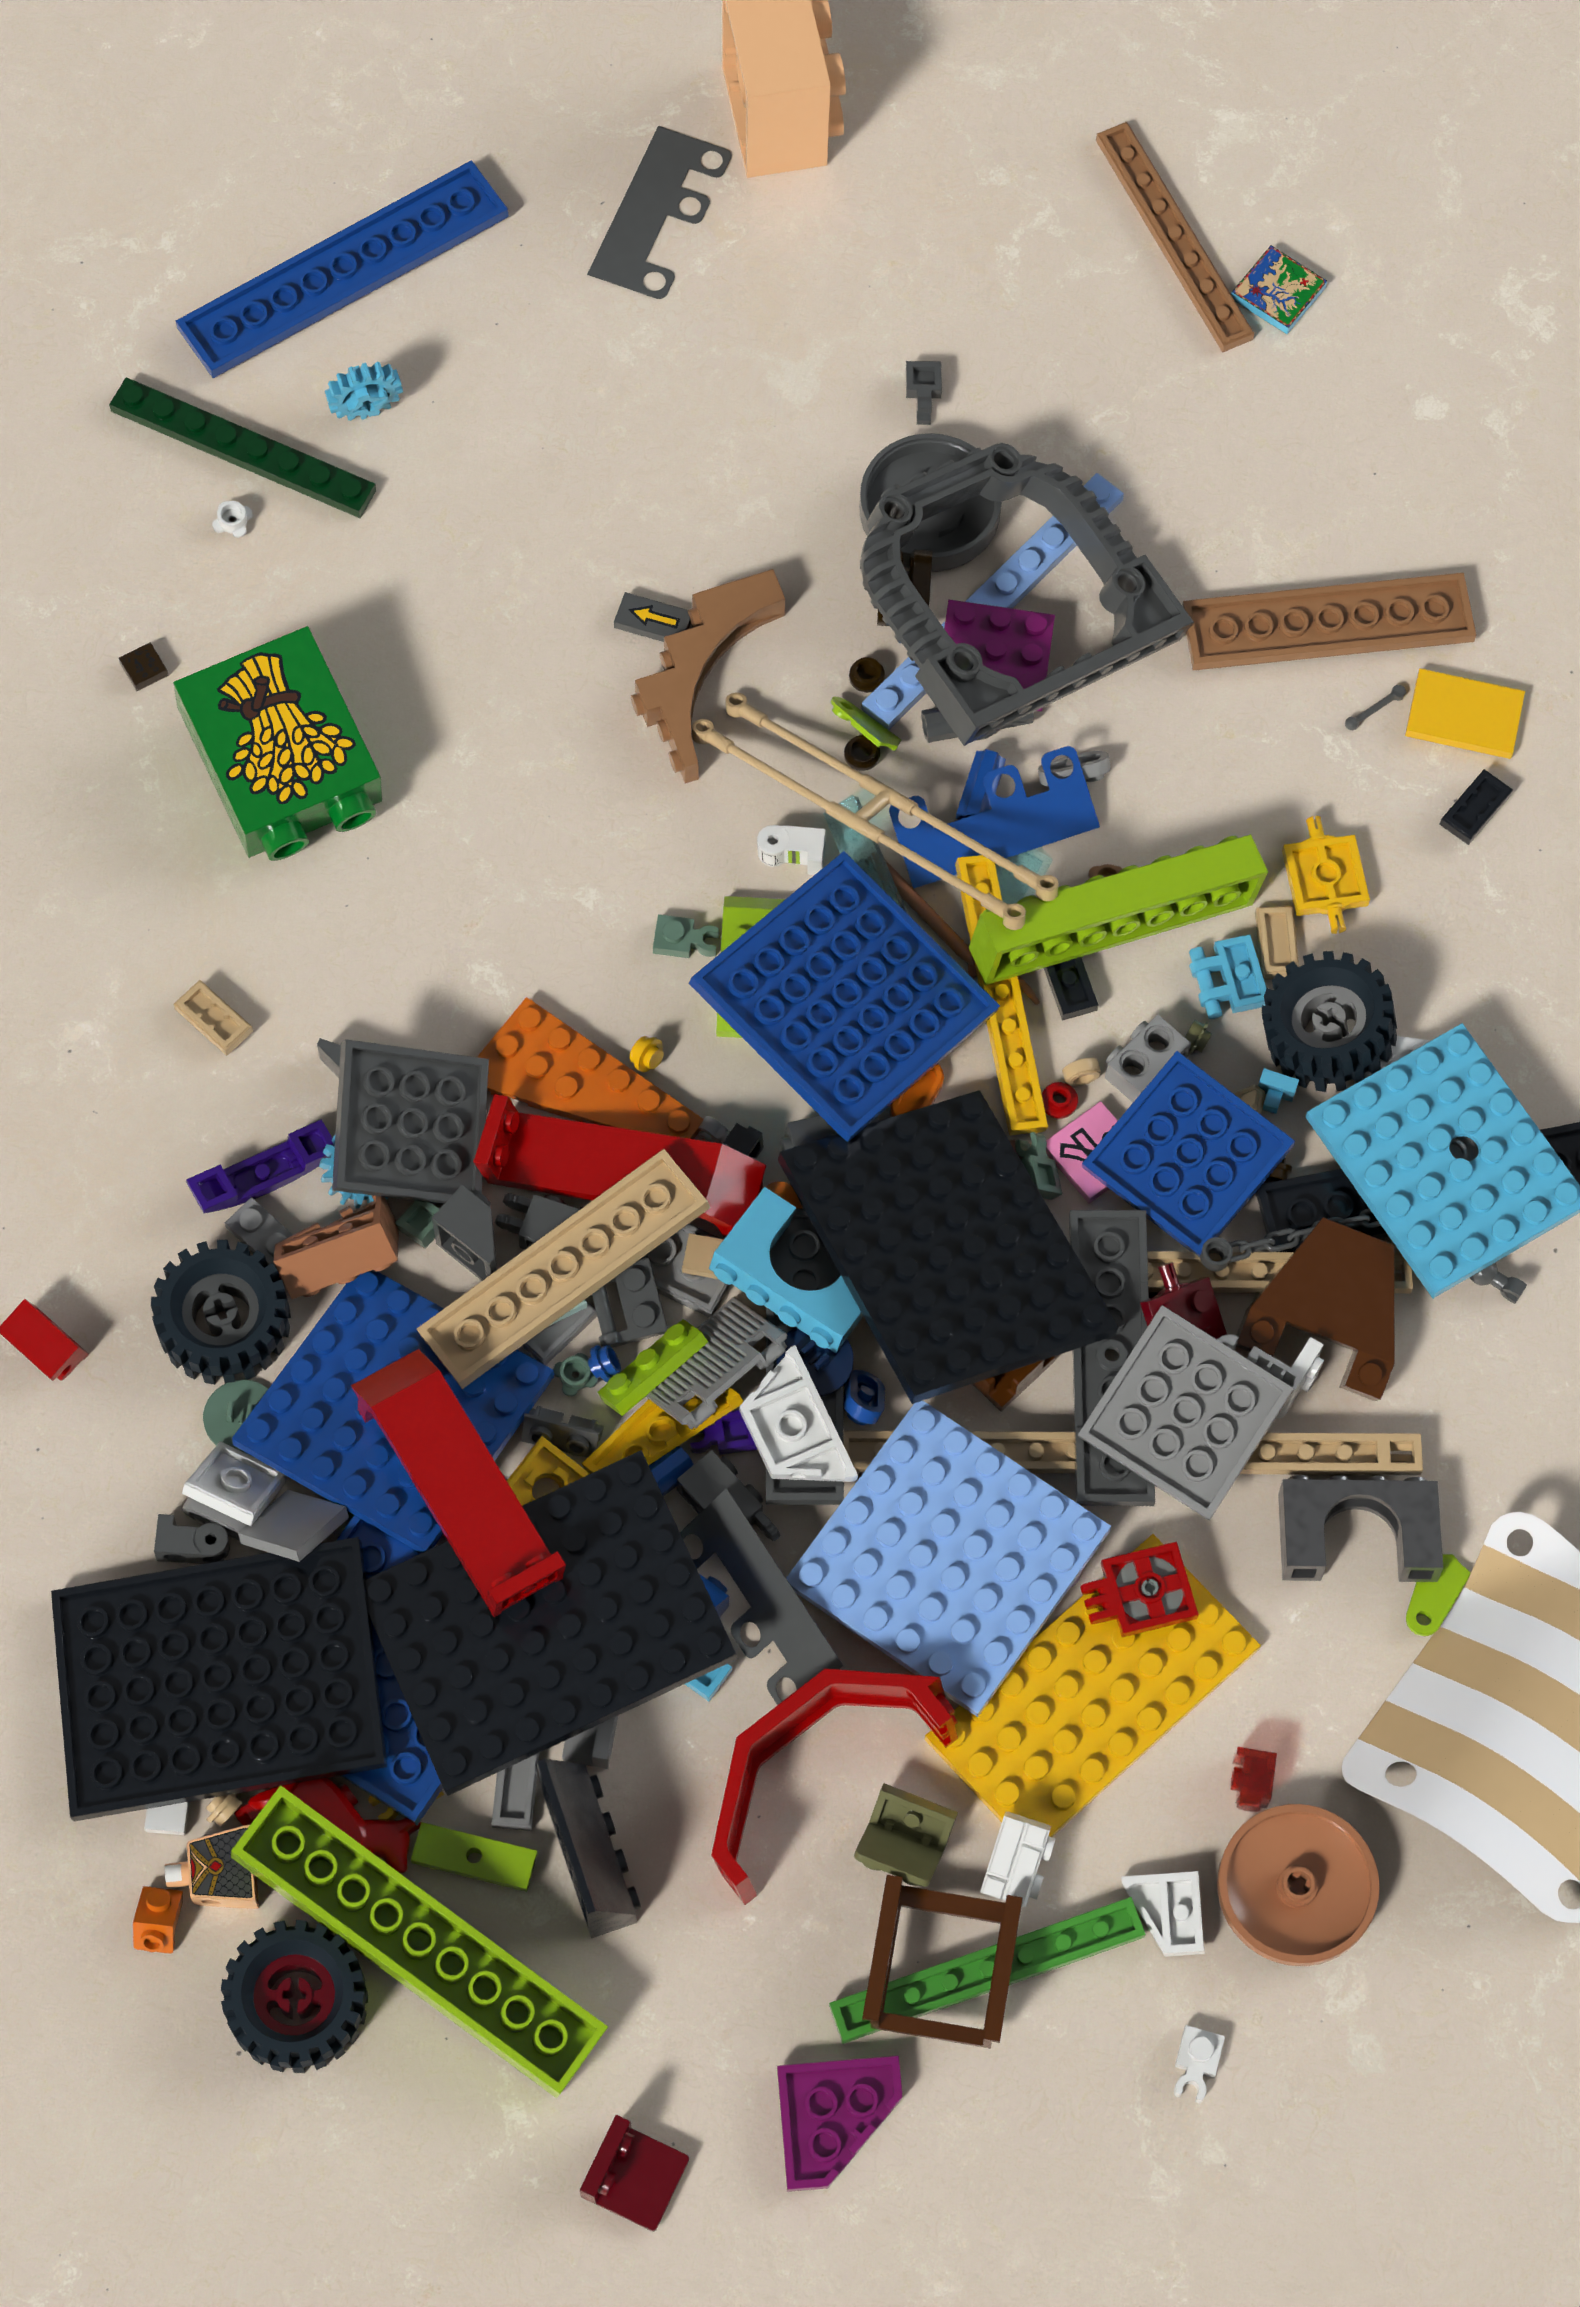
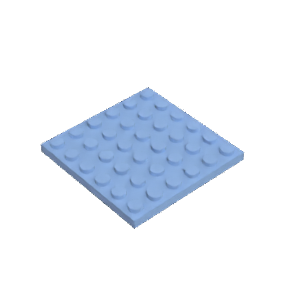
[786,1401,1111,1717]

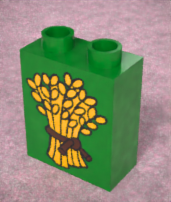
[173,626,382,861]

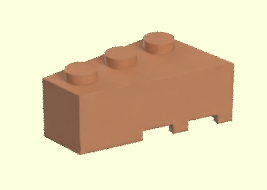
[273,1195,399,1299]

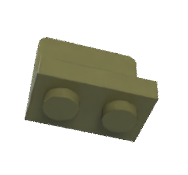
[854,1783,958,1887]

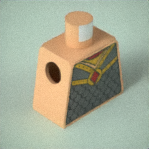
[165,1825,259,1909]

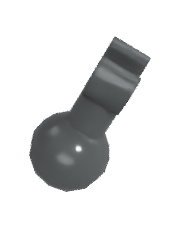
[1470,1262,1527,1304]

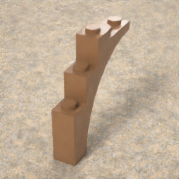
[631,569,785,784]

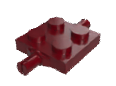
[1140,1262,1227,1340]

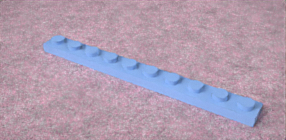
[861,473,1124,730]

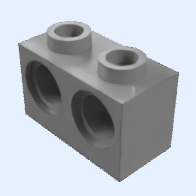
[1105,1015,1191,1102]

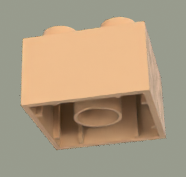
[722,0,846,178]

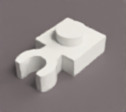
[1174,2025,1225,2104]

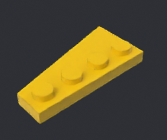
[582,1387,743,1474]

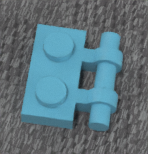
[1189,934,1267,1019]

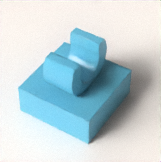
[1258,1068,1299,1114]

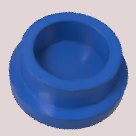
[588,1345,621,1382]

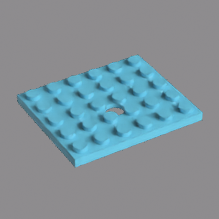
[1306,1023,1580,1299]

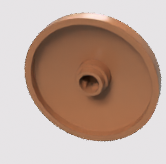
[1217,1804,1379,1966]

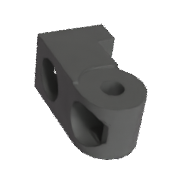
[154,1514,230,1564]

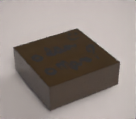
[119,642,169,691]

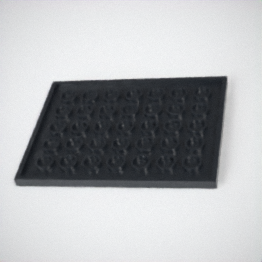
[778,1090,1119,1404]
[365,1450,738,1796]
[51,1537,387,1822]

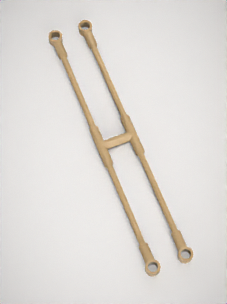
[692,693,1059,930]

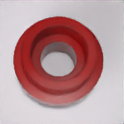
[1042,1082,1078,1119]

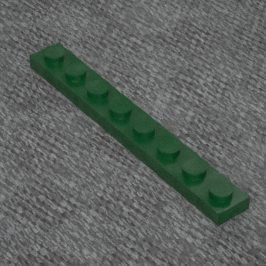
[109,377,376,518]

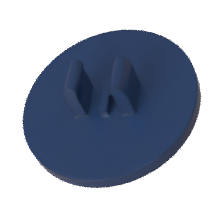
[776,1327,854,1397]

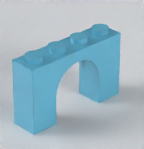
[709,1187,863,1353]

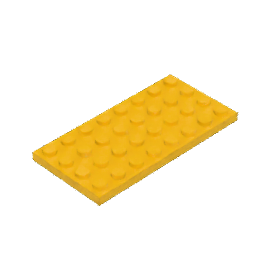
[924,1534,1261,1837]

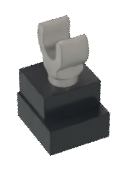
[699,1116,764,1160]

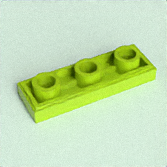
[411,1822,538,1892]

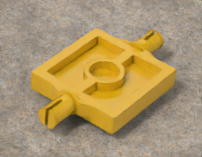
[1282,816,1370,934]

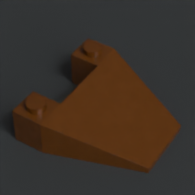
[1236,1217,1395,1401]

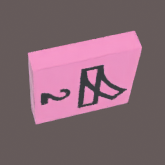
[1046,1101,1118,1204]

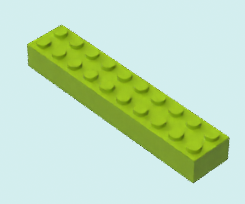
[231,1785,608,2098]

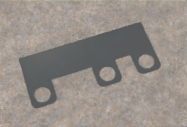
[587,126,731,299]
[680,1488,844,1705]

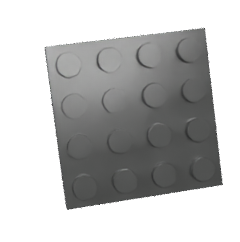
[332,1039,489,1204]

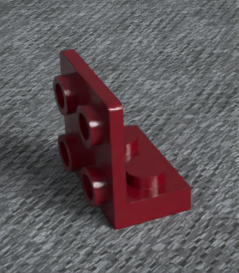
[580,2115,689,2232]

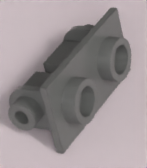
[521,1406,604,1458]

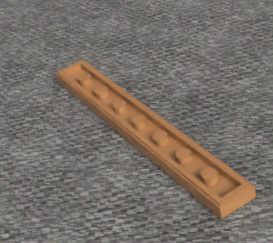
[1096,122,1254,353]

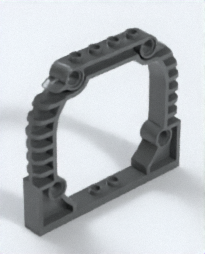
[860,443,1194,746]

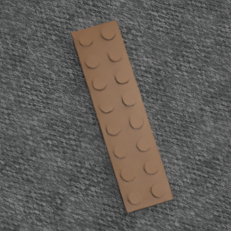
[1182,573,1476,670]

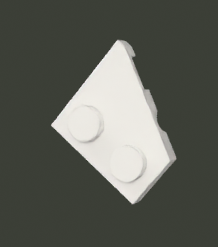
[1121,1871,1205,1957]

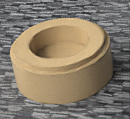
[1062,1058,1101,1087]

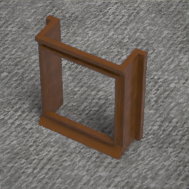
[862,1875,1023,2049]

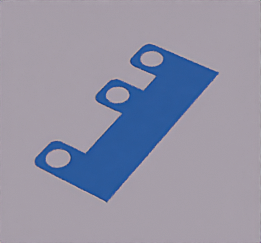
[889,746,1100,889]

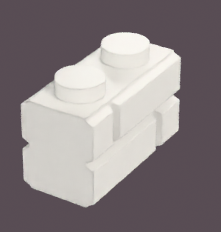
[980,1812,1056,1907]

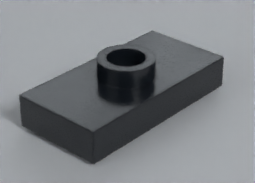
[1439,769,1513,845]

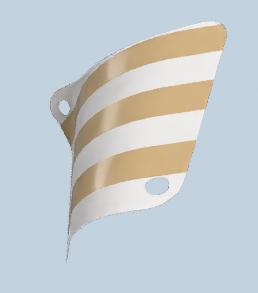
[1342,1512,1580,1923]

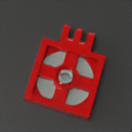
[1080,1542,1199,1637]

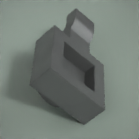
[906,361,942,425]

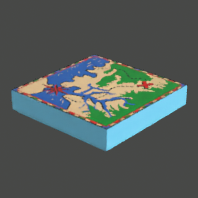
[1231,245,1327,334]

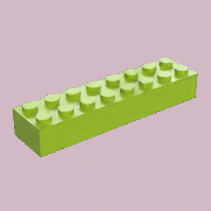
[969,834,1268,985]

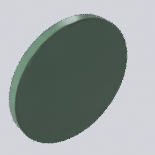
[203,1380,268,1454]

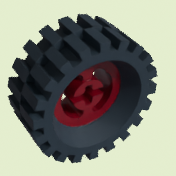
[221,1920,368,2073]

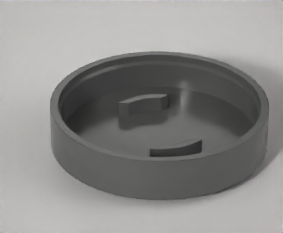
[859,433,1002,571]

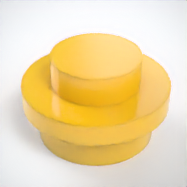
[630,1036,664,1073]

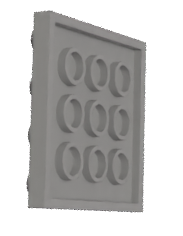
[1078,1305,1294,1521]

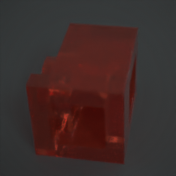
[1230,1747,1277,1812]

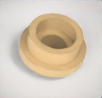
[206,1793,242,1827]

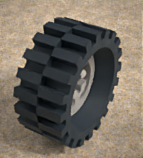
[1262,951,1397,1092]

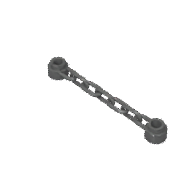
[1200,1208,1381,1271]

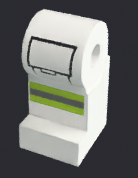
[757,825,826,875]

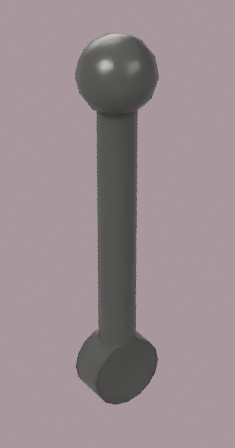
[1345,685,1406,731]

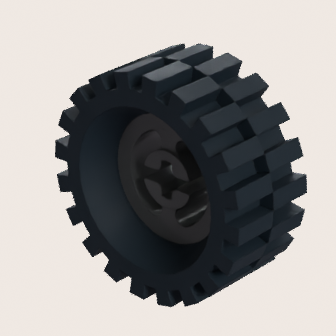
[151,1240,291,1385]

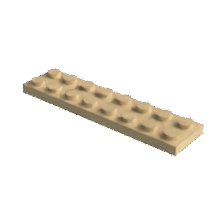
[417,1149,710,1389]

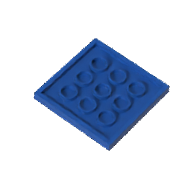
[1082,1051,1295,1257]

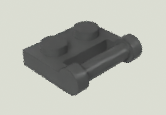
[592,1258,668,1348]

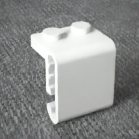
[1217,1334,1324,1419]

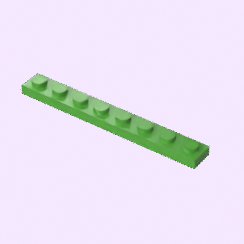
[829,1897,1146,2044]

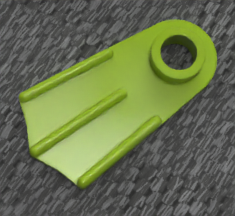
[831,696,902,751]
[1406,1554,1471,1636]

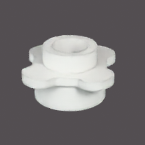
[212,501,253,538]

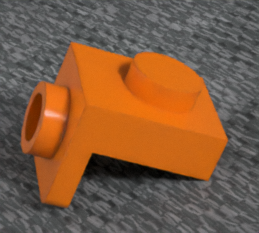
[133,1886,183,1954]

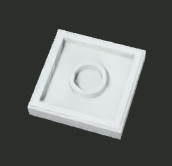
[182,1442,287,1526]

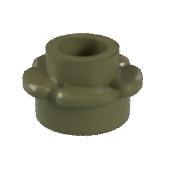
[1185,1020,1212,1055]

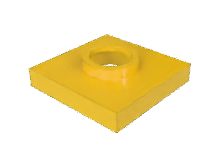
[506,1436,590,1506]

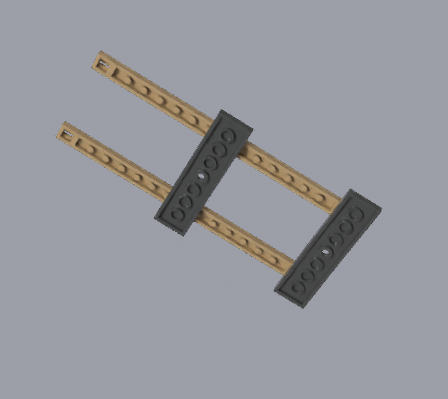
[766,1208,1423,1506]

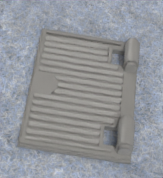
[645,1297,787,1430]

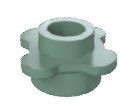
[553,1353,598,1396]

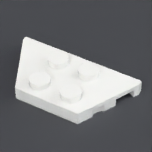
[739,1345,858,1482]

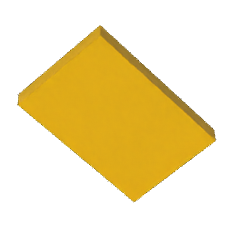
[1405,668,1525,759]

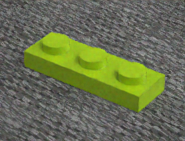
[597,1319,708,1416]

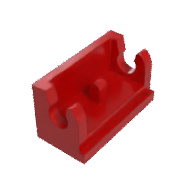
[0,1299,89,1381]

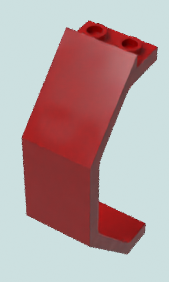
[711,1668,958,1905]

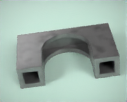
[1278,1475,1443,1582]

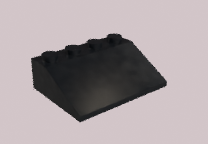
[537,1759,642,1938]

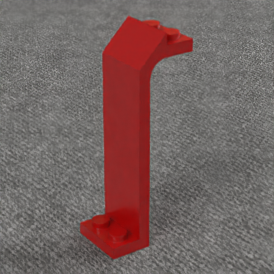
[473,1094,766,1239]
[351,1349,566,1617]

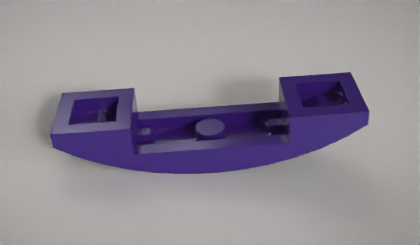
[186,1119,334,1213]

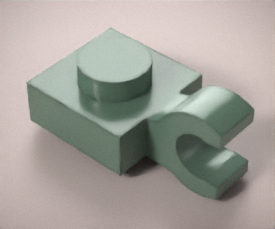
[1015,1132,1062,1200]

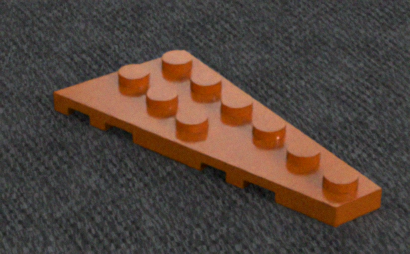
[477,997,704,1139]

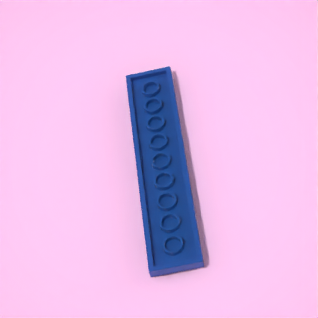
[176,160,509,378]

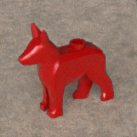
[234,1778,421,1873]

